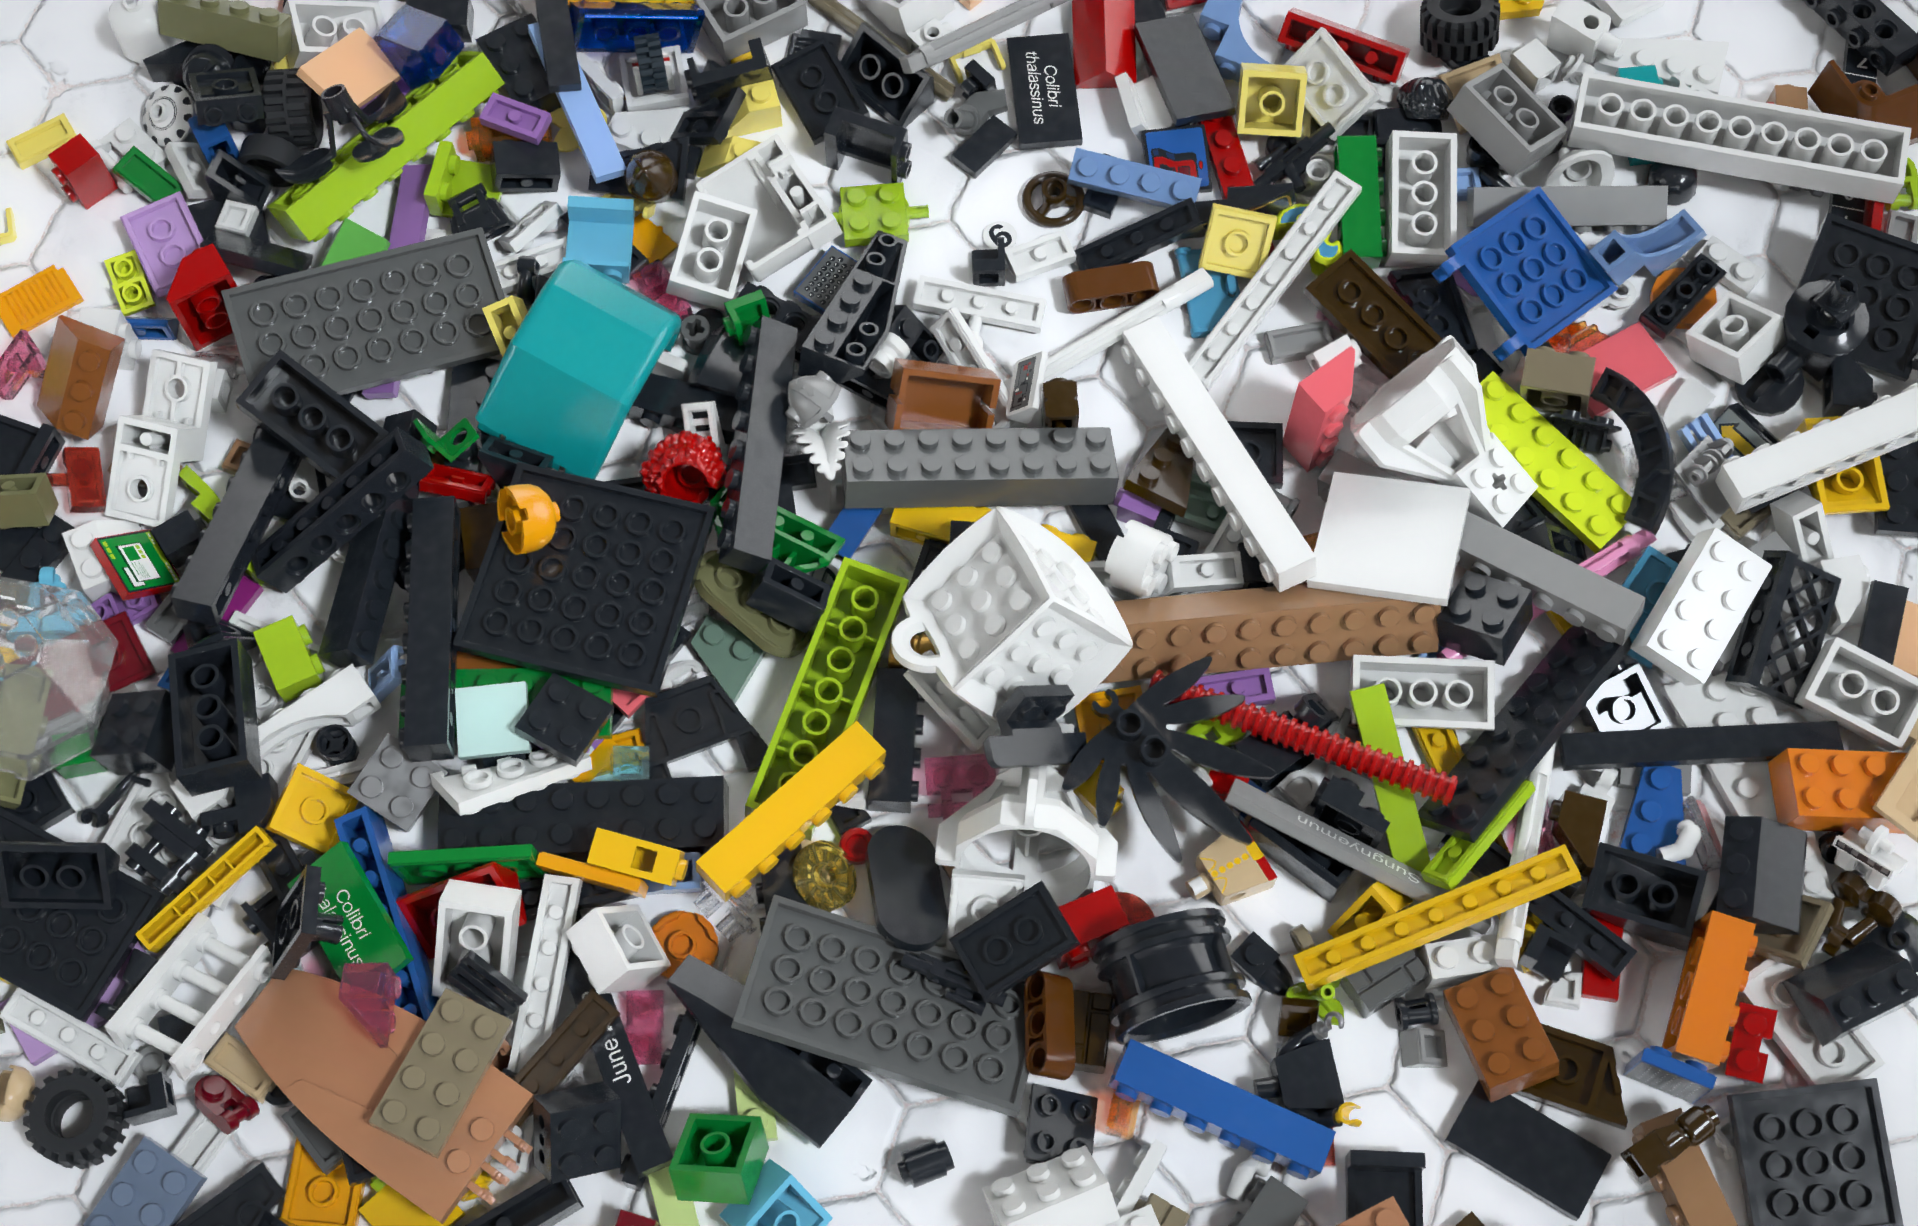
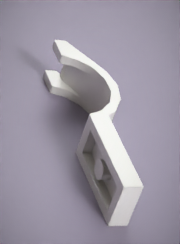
[1086,551,1244,601]

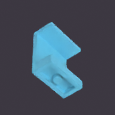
[562,196,635,284]

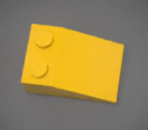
[1794,416,1890,515]

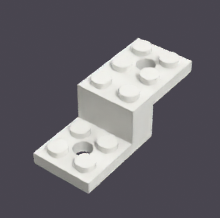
[105,349,218,527]

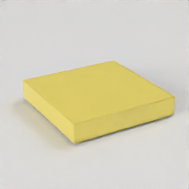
[1198,203,1278,279]

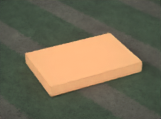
[296,27,407,108]

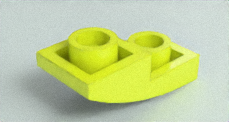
[104,249,156,316]

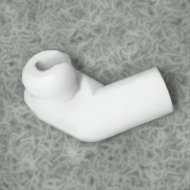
[1656,820,1701,862]
[1226,1154,1272,1202]

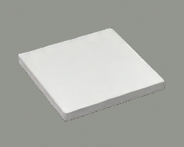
[1307,472,1471,606]

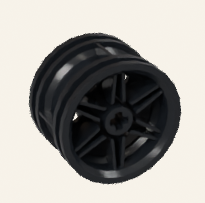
[1090,908,1252,1045]

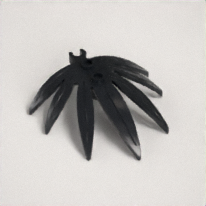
[1061,656,1276,863]

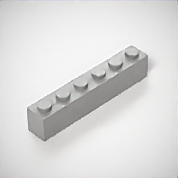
[1467,185,1668,232]

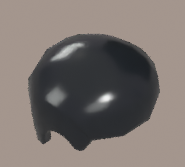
[1648,162,1698,206]

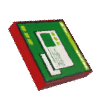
[90,529,181,601]

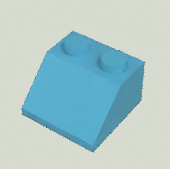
[719,1158,833,1226]

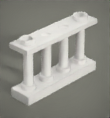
[104,912,272,1081]

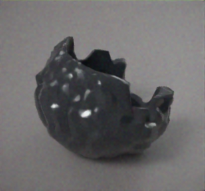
[1396,77,1453,121]

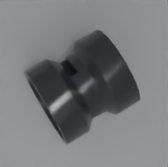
[316,724,359,766]

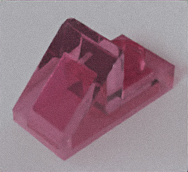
[0,329,46,400]

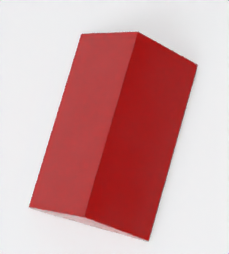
[1072,0,1137,89]
[396,861,527,960]

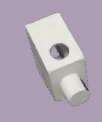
[1546,0,1623,63]

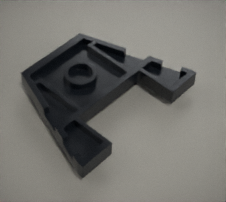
[645,675,768,779]

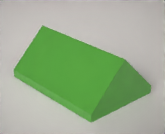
[318,218,391,267]

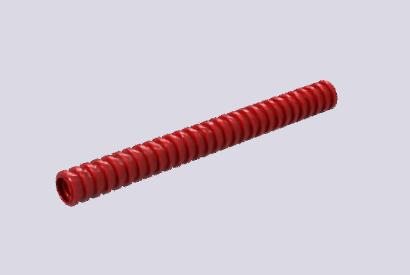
[1148,669,1458,806]

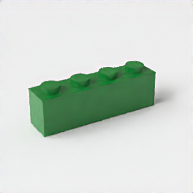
[1333,135,1387,269]

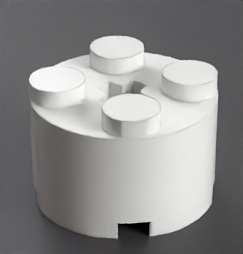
[1104,520,1180,599]

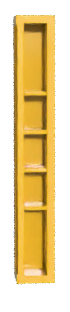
[135,825,277,953]

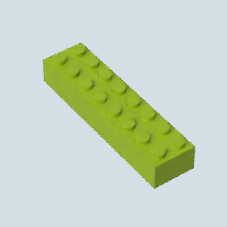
[267,51,505,242]
[745,556,909,841]

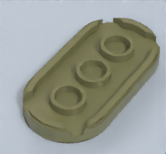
[694,550,812,658]

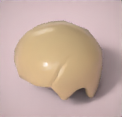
[0,1065,35,1122]

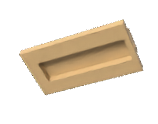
[1872,737,1918,843]

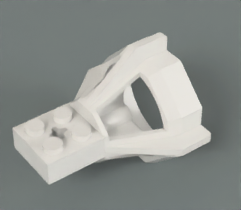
[1351,335,1539,528]
[935,723,1118,907]

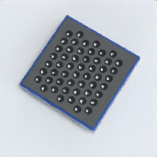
[793,245,857,315]
[1623,1046,1717,1104]

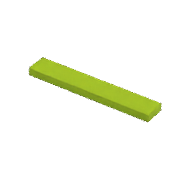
[1349,683,1430,872]

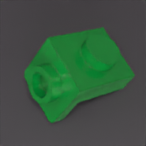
[722,289,770,346]

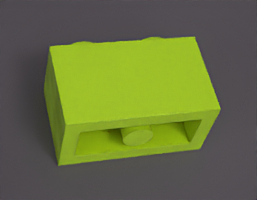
[253,615,326,703]

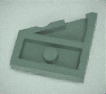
[690,615,767,704]

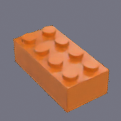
[1768,748,1907,834]
[1662,910,1758,1071]

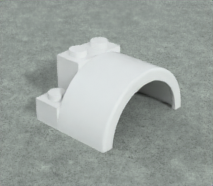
[696,133,843,282]

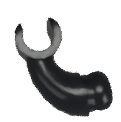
[517,256,540,307]

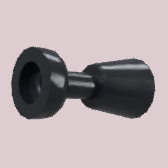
[95,948,159,1021]

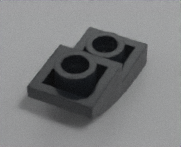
[1372,107,1443,138]

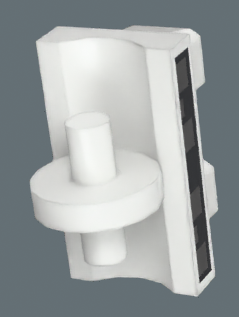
[1832,825,1909,890]

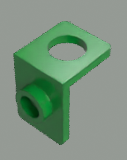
[413,418,479,462]

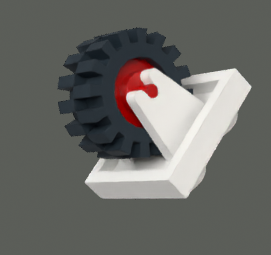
[618,32,691,112]

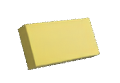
[6,113,76,170]

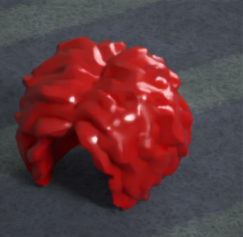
[639,431,728,504]

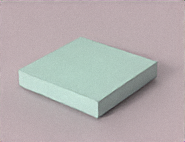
[455,681,532,760]

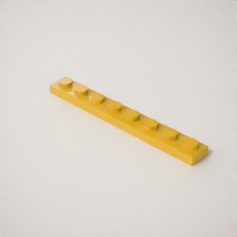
[1293,844,1581,992]

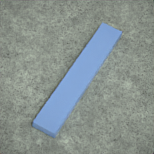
[528,22,627,184]

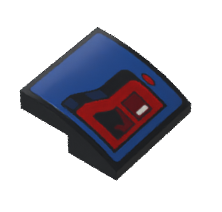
[1141,124,1213,193]

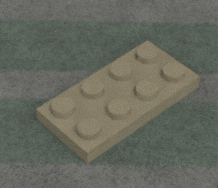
[369,988,513,1159]

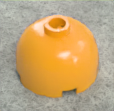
[497,484,560,555]

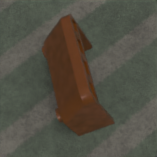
[1807,32,1918,146]

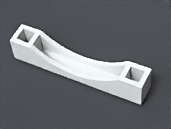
[170,664,382,829]

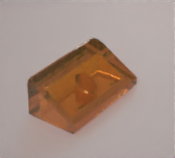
[1105,1089,1140,1140]

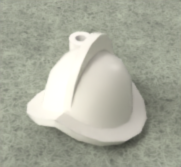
[1545,147,1615,186]

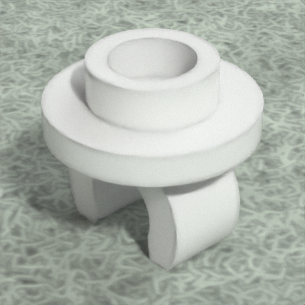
[1560,52,1595,85]

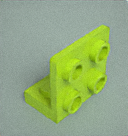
[423,140,502,218]

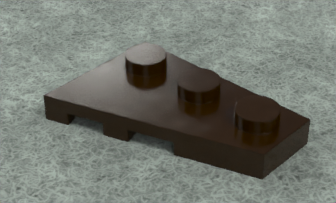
[1123,427,1194,518]

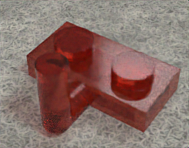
[46,447,106,513]

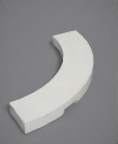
[1662,374,1725,542]

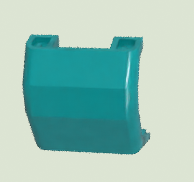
[475,260,682,479]

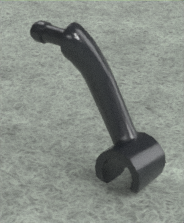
[81,772,152,828]

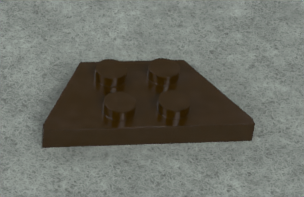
[1516,1023,1628,1130]

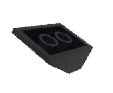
[1581,842,1708,951]

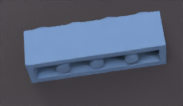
[1067,147,1202,208]

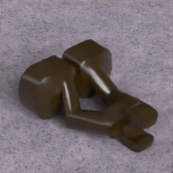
[1821,871,1902,957]

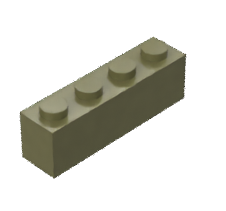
[158,0,292,63]
[0,473,59,529]

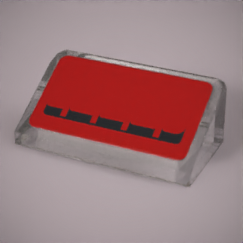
[1683,796,1722,872]

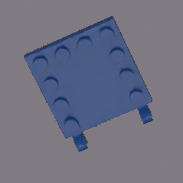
[1432,186,1619,363]

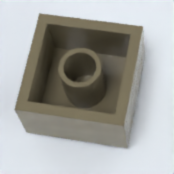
[1520,346,1596,418]

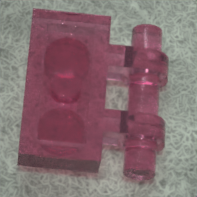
[924,754,996,821]

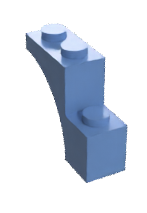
[1199,0,1271,82]
[1589,209,1707,286]

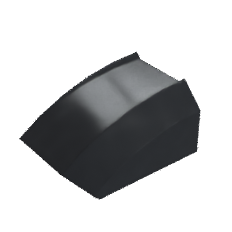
[687,325,746,397]

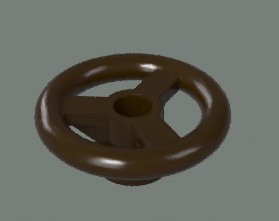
[1022,171,1085,228]

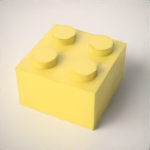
[1235,63,1308,137]

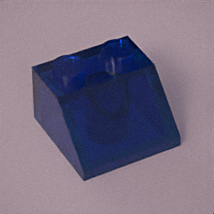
[373,4,465,90]

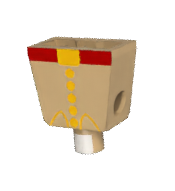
[1185,820,1278,906]

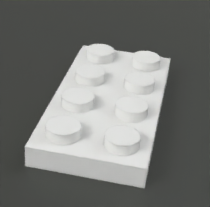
[1738,959,1886,1085]

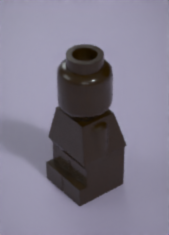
[1620,1105,1720,1184]

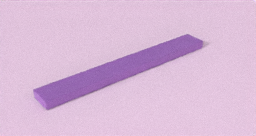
[362,164,433,399]

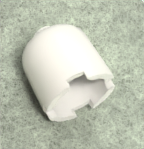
[108,0,183,67]

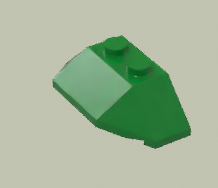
[709,486,846,573]

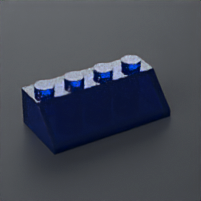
[569,0,705,53]

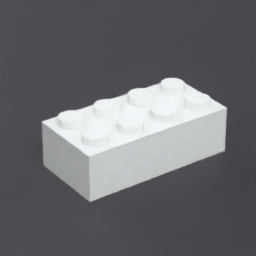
[1385,130,1457,268]
[1630,528,1772,686]

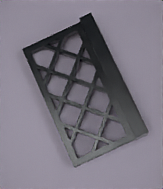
[1725,550,1842,709]

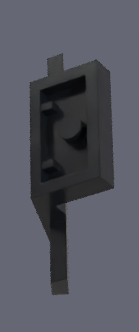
[983,685,1087,769]

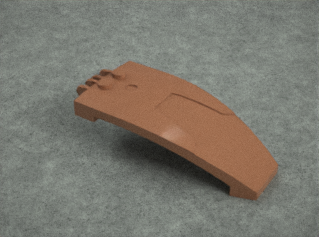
[234,969,534,1224]

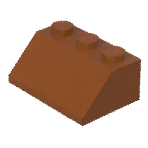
[37,315,125,440]

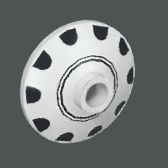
[142,84,195,147]

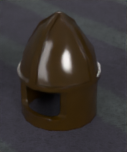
[624,150,678,204]

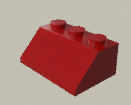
[166,243,238,351]

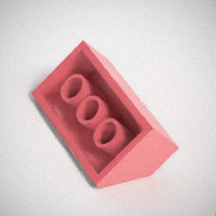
[1283,346,1355,473]

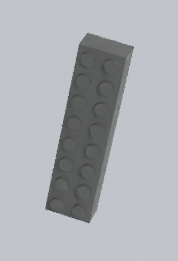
[840,427,1119,509]

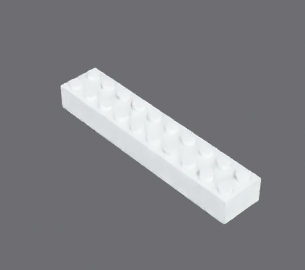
[1567,71,1912,204]

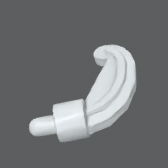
[659,660,703,693]

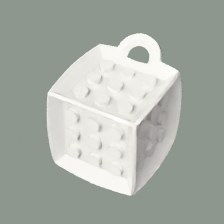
[891,507,1133,722]

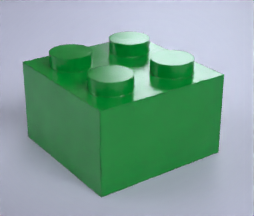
[668,1113,769,1205]

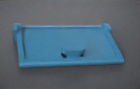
[1174,247,1240,338]

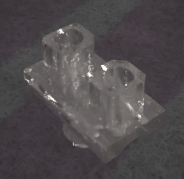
[693,880,758,943]

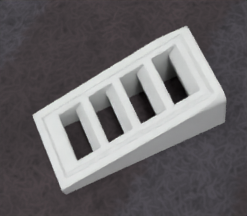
[681,401,729,465]

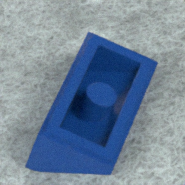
[125,317,179,340]

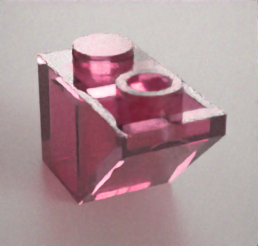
[338,962,401,1048]

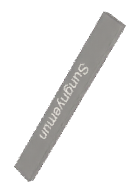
[1225,778,1492,935]

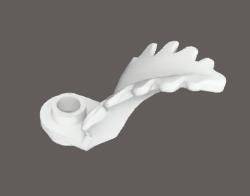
[791,407,850,480]

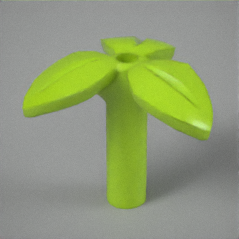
[1286,979,1344,1026]

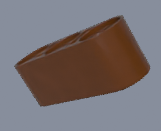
[1062,261,1160,314]
[1024,970,1076,1081]

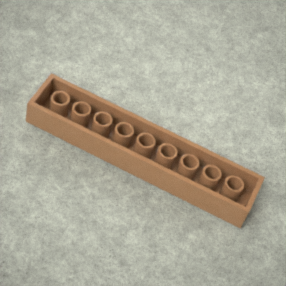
[1100,583,1441,684]

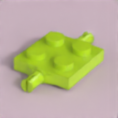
[832,182,929,247]

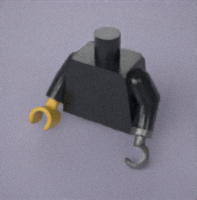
[1253,1011,1362,1128]

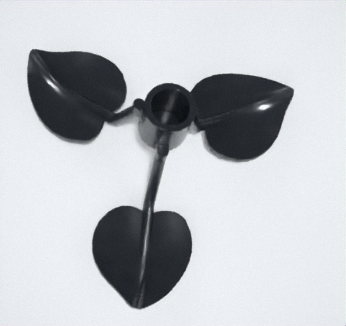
[275,81,407,184]

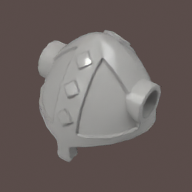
[785,370,841,429]

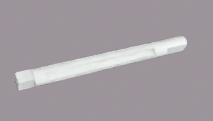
[1003,267,1214,393]
[1494,741,1557,968]

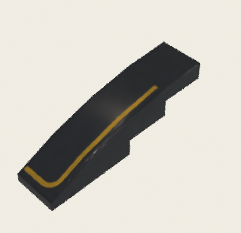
[1181,183,1297,240]

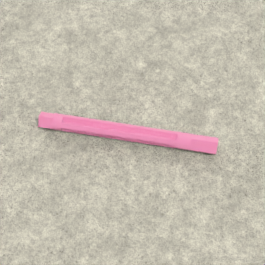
[1436,529,1657,659]

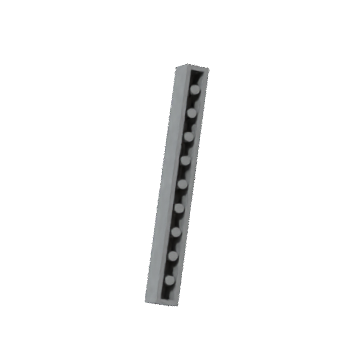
[1317,449,1646,646]

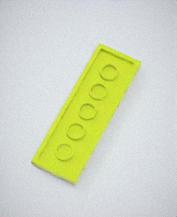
[1480,371,1632,554]

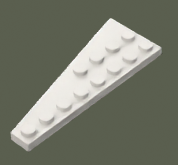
[1660,673,1844,940]

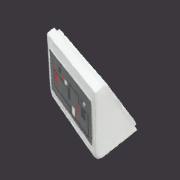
[1006,351,1048,424]

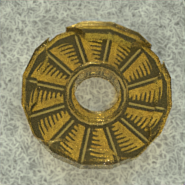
[793,840,857,912]

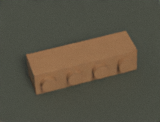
[1632,1107,1738,1226]

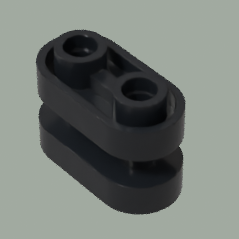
[124,819,208,898]

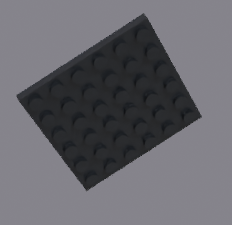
[452,462,717,698]

